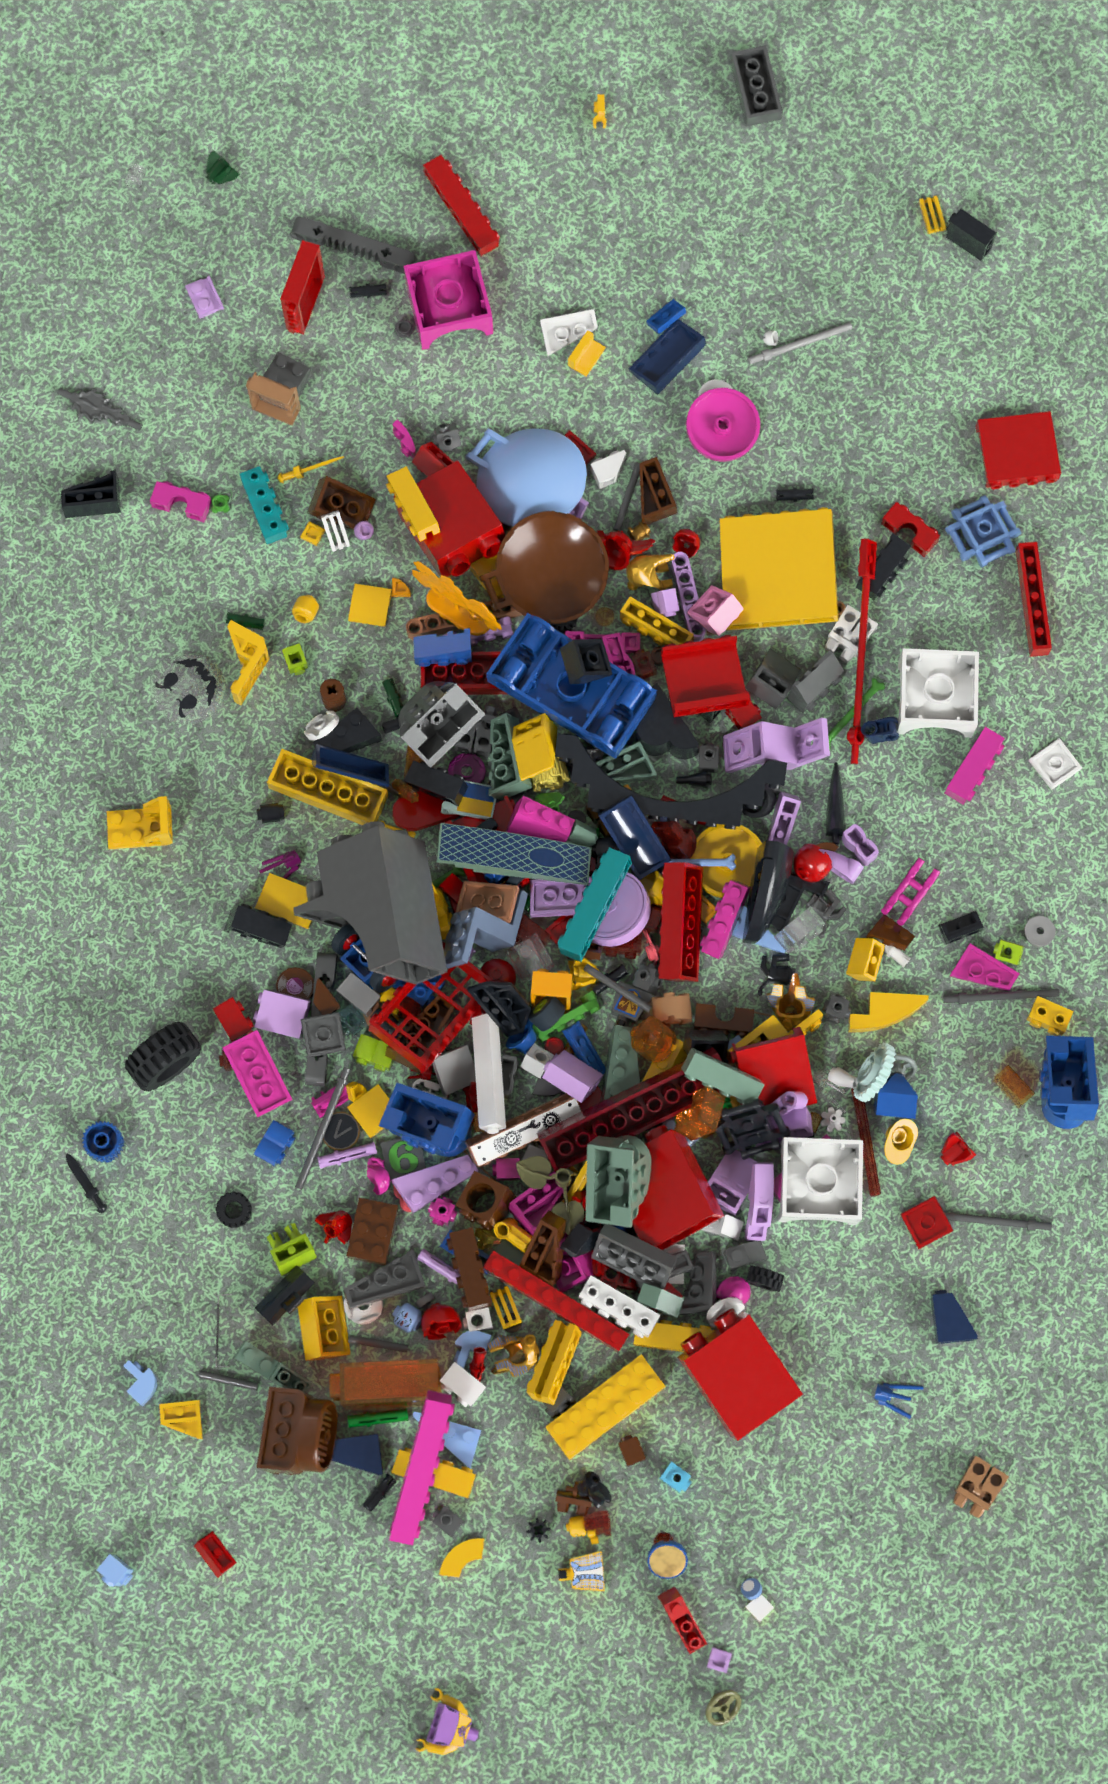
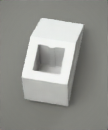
[590,450,626,489]

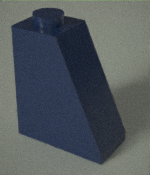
[930,1290,978,1344]
[332,1434,384,1476]

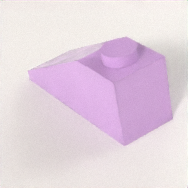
[767,791,801,845]
[755,1106,813,1146]

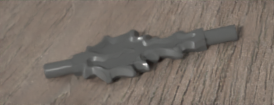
[57,388,143,431]

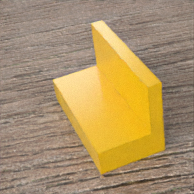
[568,330,606,377]

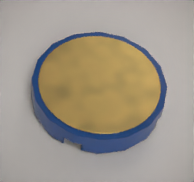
[647,1540,688,1579]

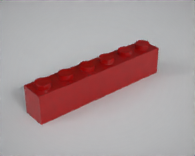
[423,154,500,257]
[1015,542,1052,657]

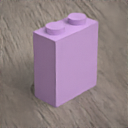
[253,989,311,1039]
[542,1050,603,1103]

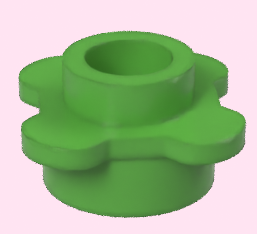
[211,495,230,513]

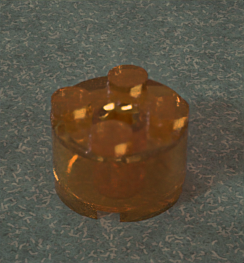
[630,1016,676,1063]

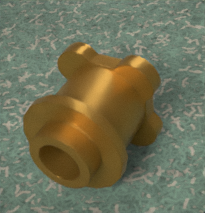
[627,522,651,541]

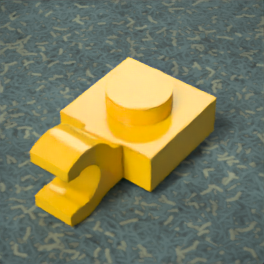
[593,94,606,128]

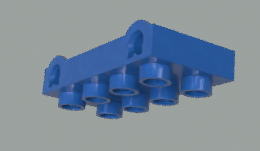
[486,613,657,759]

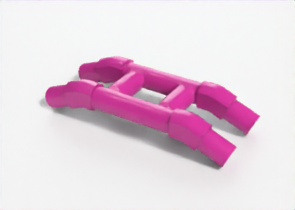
[881,857,941,926]

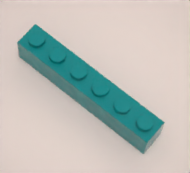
[557,848,632,962]

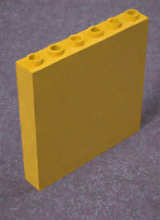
[720,507,839,630]

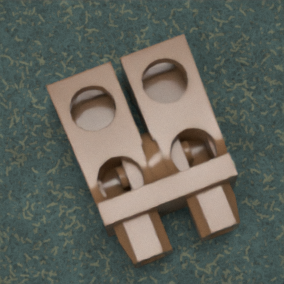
[952,1456,1009,1518]

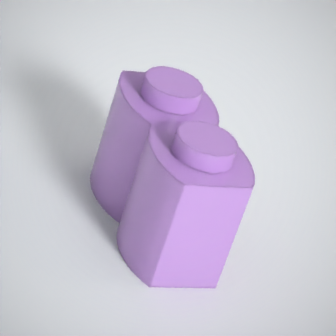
[651,588,680,617]
[842,824,879,866]

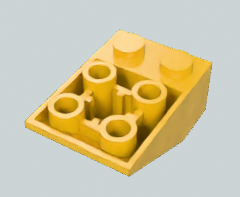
[512,713,558,781]

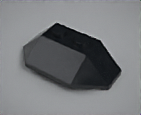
[467,979,532,1037]

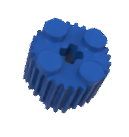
[82,1121,124,1163]

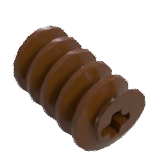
[320,678,346,712]

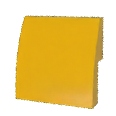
[348,583,392,627]

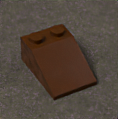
[307,476,376,530]

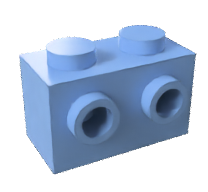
[97,1554,134,1587]

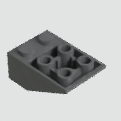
[745,648,801,709]

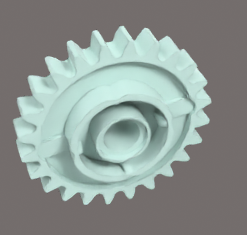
[853,1042,896,1102]

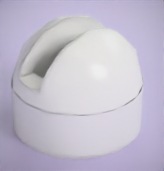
[763,331,778,346]

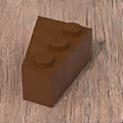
[639,457,677,525]

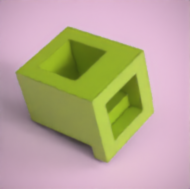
[282,643,308,675]
[993,939,1025,965]

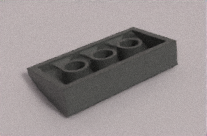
[591,1224,677,1290]

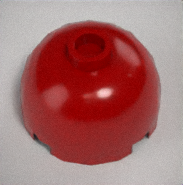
[793,844,832,883]
[480,958,516,986]
[421,1303,462,1340]

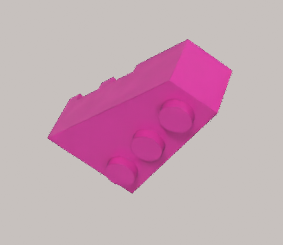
[509,1171,568,1236]

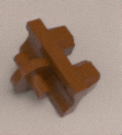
[555,1481,592,1516]

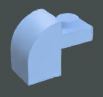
[454,1331,492,1369]
[124,1360,157,1406]

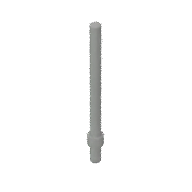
[748,322,852,365]

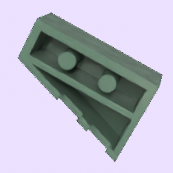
[596,741,657,784]

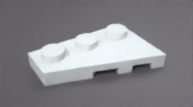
[540,309,598,356]

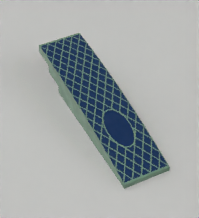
[436,823,591,885]

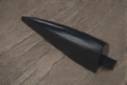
[826,762,845,844]

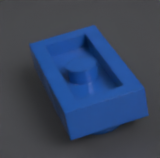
[646,299,686,334]

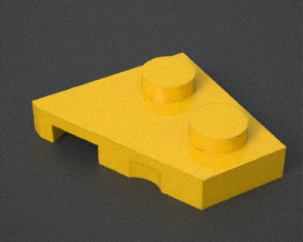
[159,1400,203,1439]

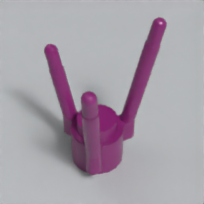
[259,850,302,879]

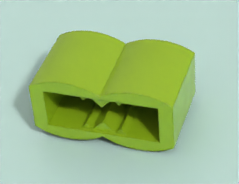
[353,1034,394,1072]

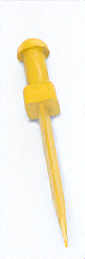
[277,456,344,483]

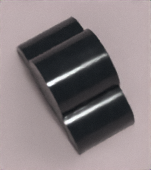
[636,683,699,760]

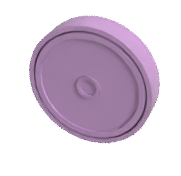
[573,872,651,947]

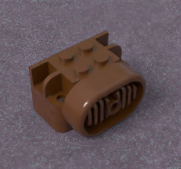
[256,1387,338,1475]

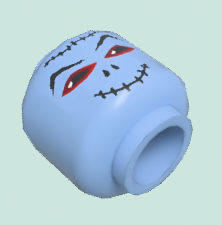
[392,1303,422,1333]

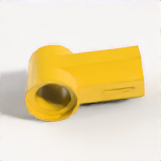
[494,1217,533,1253]

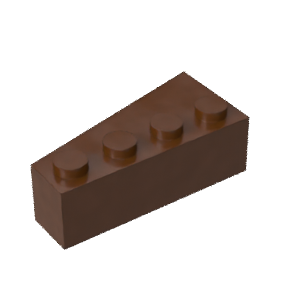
[385,995,457,1073]
[446,1227,492,1312]

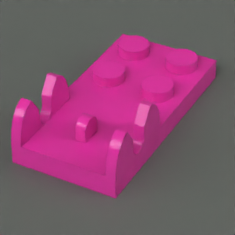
[222,1030,292,1117]

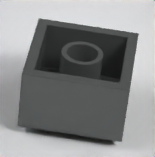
[264,352,312,397]

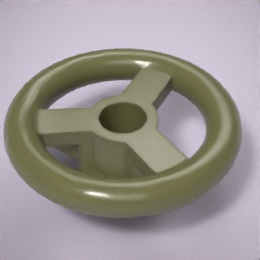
[705,1690,741,1726]

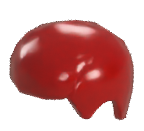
[672,529,700,558]

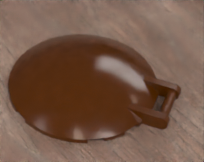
[479,511,609,624]

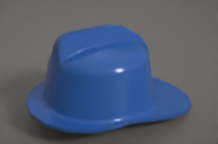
[506,1018,537,1054]

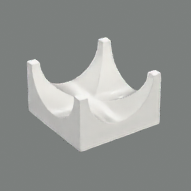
[897,648,979,738]
[778,1137,863,1225]

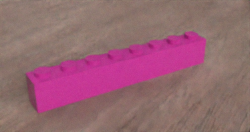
[389,1390,455,1546]

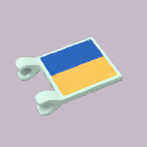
[441,780,496,820]

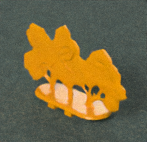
[412,561,502,636]

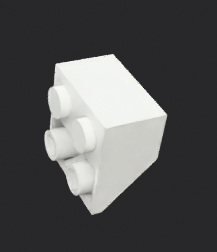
[440,1362,486,1407]

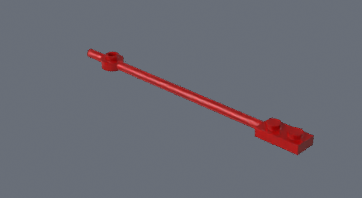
[847,538,877,765]

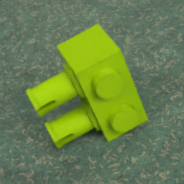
[267,1223,317,1276]

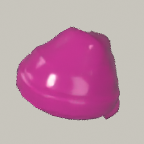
[716,1276,751,1305]

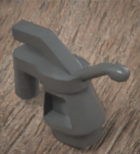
[805,889,847,939]

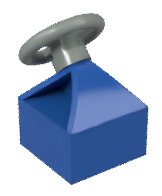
[873,1054,918,1119]

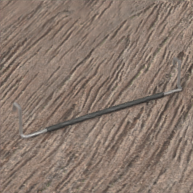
[215,1294,232,1368]

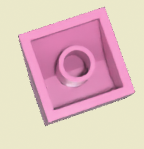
[687,585,744,636]

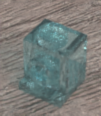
[339,1004,365,1036]

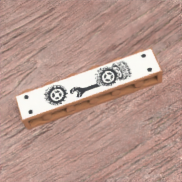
[465,1093,582,1167]

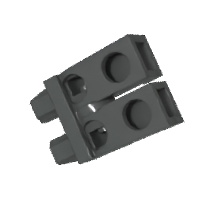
[454,704,497,758]

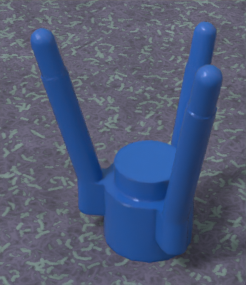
[874,1382,923,1419]

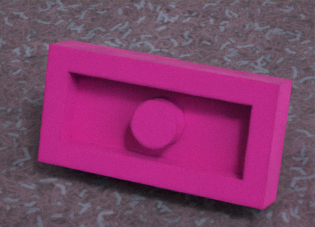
[311,1085,349,1118]

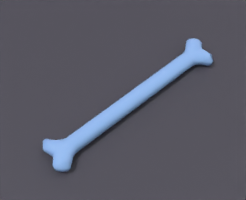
[662,854,736,870]

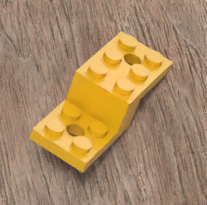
[726,1009,823,1063]

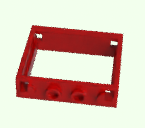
[280,240,325,335]

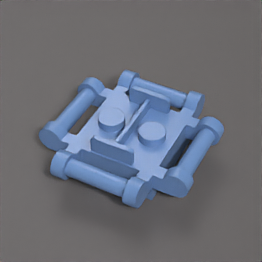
[945,495,1021,568]

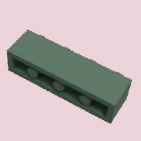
[681,1048,765,1104]

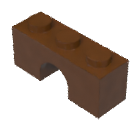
[694,1003,755,1038]

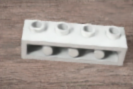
[579,1276,660,1339]

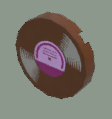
[276,967,314,1000]

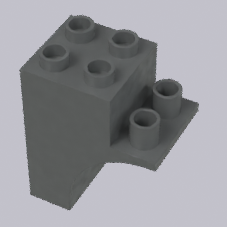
[293,821,447,984]

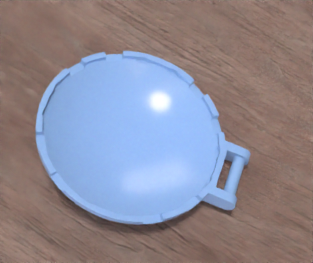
[465,428,587,527]

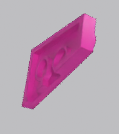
[949,943,1020,991]

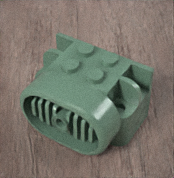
[586,1135,651,1228]

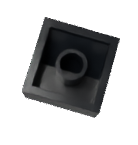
[560,639,613,684]

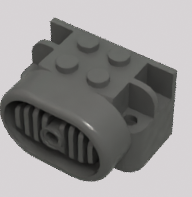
[399,681,485,768]

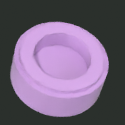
[354,521,374,540]

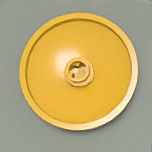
[690,824,762,899]

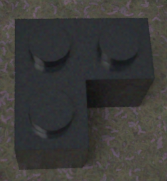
[683,1030,729,1063]

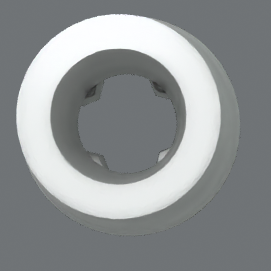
[828,1067,858,1089]

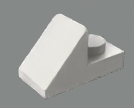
[701,1214,744,1241]

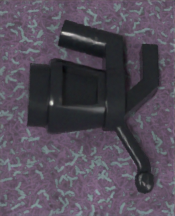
[758,954,796,996]

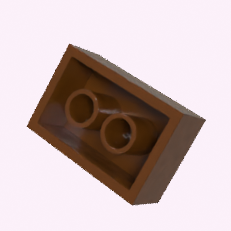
[346,1198,399,1266]

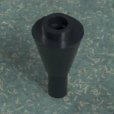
[676,770,712,789]

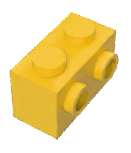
[846,938,885,982]
[1026,996,1074,1036]

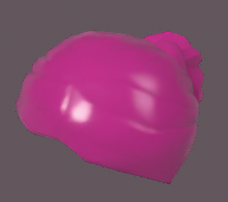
[367,1157,390,1195]

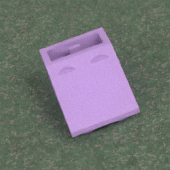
[708,1150,758,1217]

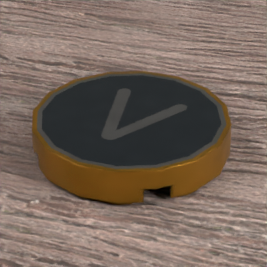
[323,1112,360,1151]

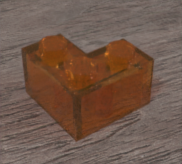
[674,1086,726,1141]

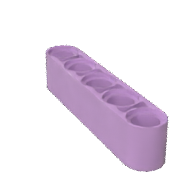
[671,552,706,642]

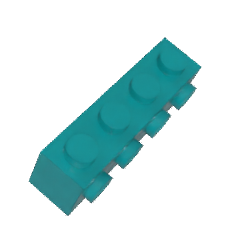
[239,466,289,544]

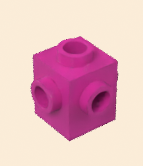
[428,1197,458,1227]

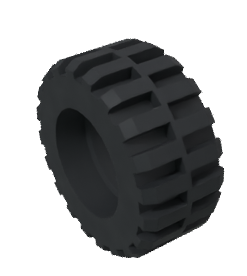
[125,1022,201,1092]

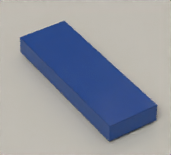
[562,1021,605,1074]

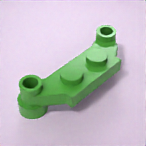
[532,991,601,1043]

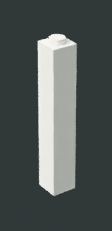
[472,1014,506,1134]

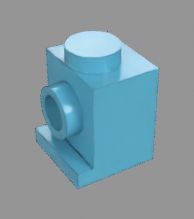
[660,1461,692,1493]

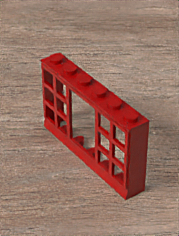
[368,942,492,1074]

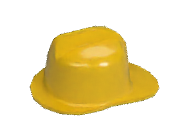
[884,1119,918,1165]

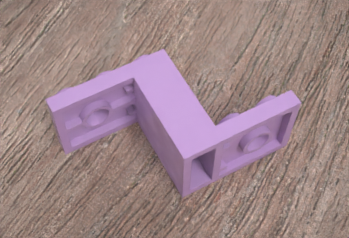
[723,718,830,773]

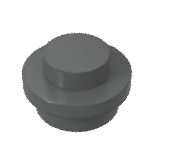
[395,320,413,338]

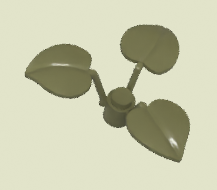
[516,1156,587,1235]

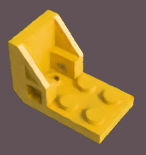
[227,620,270,705]
[107,796,173,849]

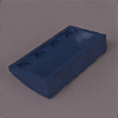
[629,319,706,395]
[311,744,389,787]
[598,795,672,880]

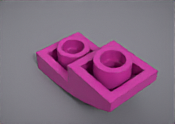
[392,419,416,459]

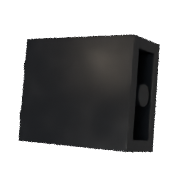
[946,208,997,261]

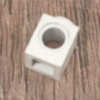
[520,1043,554,1078]
[462,1307,493,1332]

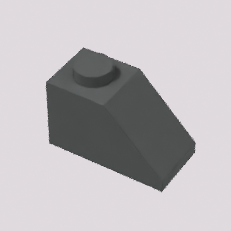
[723,1241,767,1271]

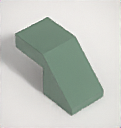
[637,1283,684,1318]

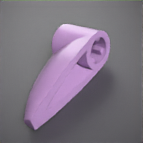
[819,849,864,884]
[769,1091,808,1120]

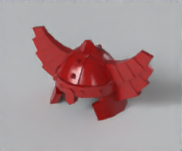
[597,530,655,570]

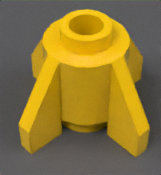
[568,958,599,990]

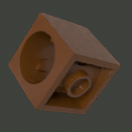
[456,1171,517,1232]

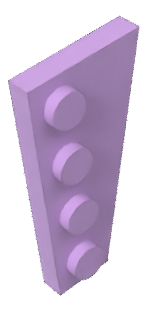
[391,1155,479,1214]

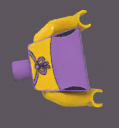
[415,1688,479,1755]

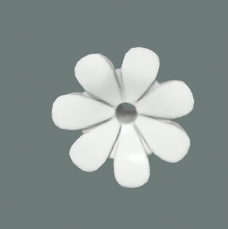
[820,1107,846,1133]

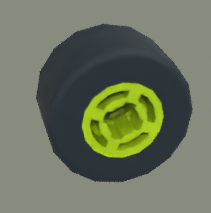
[529,996,565,1031]

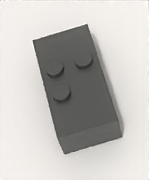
[730,45,783,127]

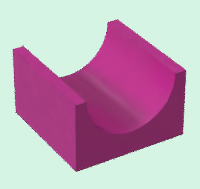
[404,250,493,350]

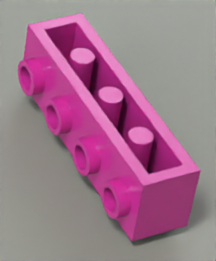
[944,727,1005,805]
[700,880,751,959]

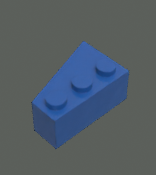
[413,628,472,667]

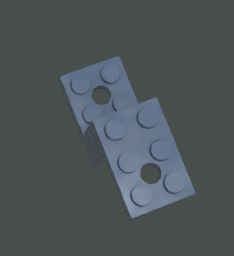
[444,890,528,969]

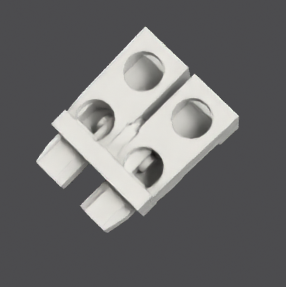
[825,605,878,663]

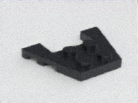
[771,875,830,949]

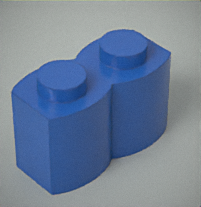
[254,1120,296,1167]

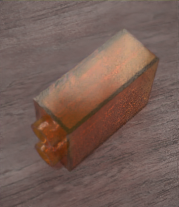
[329,1359,441,1410]

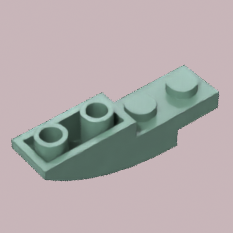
[234,1340,313,1393]

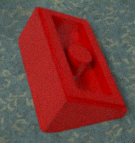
[194,1531,237,1578]

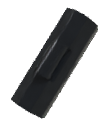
[255,1265,315,1326]

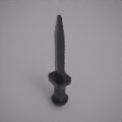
[66,1154,107,1213]

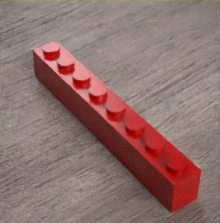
[483,1250,629,1353]

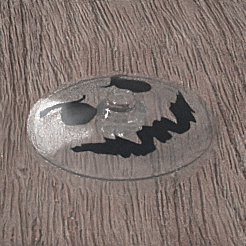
[150,652,226,725]

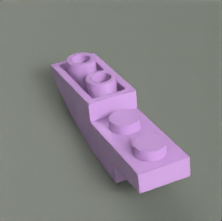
[745,1162,774,1241]

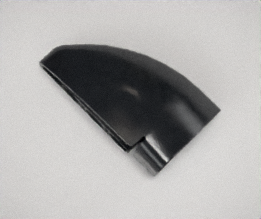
[742,840,794,944]

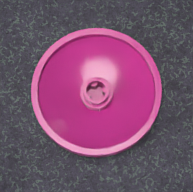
[686,388,760,462]

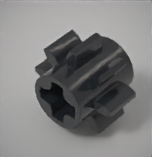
[526,1517,551,1543]

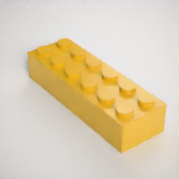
[267,749,389,825]
[545,1354,666,1461]

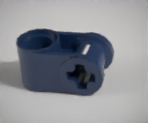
[861,717,899,744]

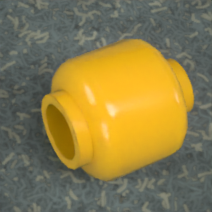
[292,595,319,623]

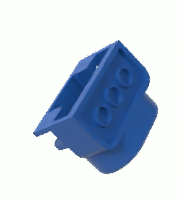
[1039,1036,1099,1129]
[379,1083,475,1157]

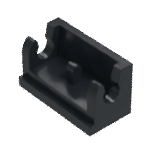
[938,911,984,945]

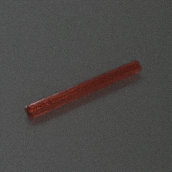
[851,1088,881,1197]

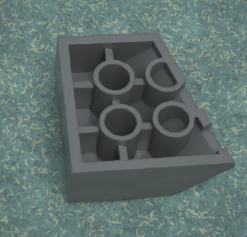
[787,650,844,713]

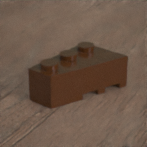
[519,1211,566,1286]

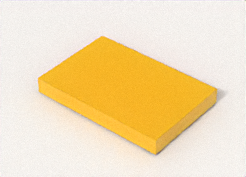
[255,873,312,930]

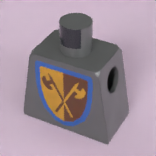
[611,981,653,1026]

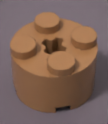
[651,992,692,1027]

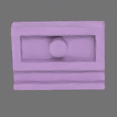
[185,276,224,319]

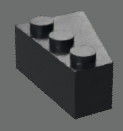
[61,469,121,518]
[313,707,382,753]
[224,904,292,948]

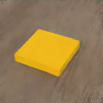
[347,1084,390,1139]

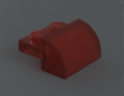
[651,821,697,859]

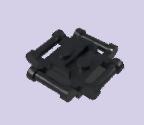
[711,1098,791,1160]

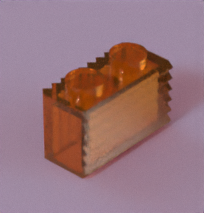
[993,1065,1035,1108]

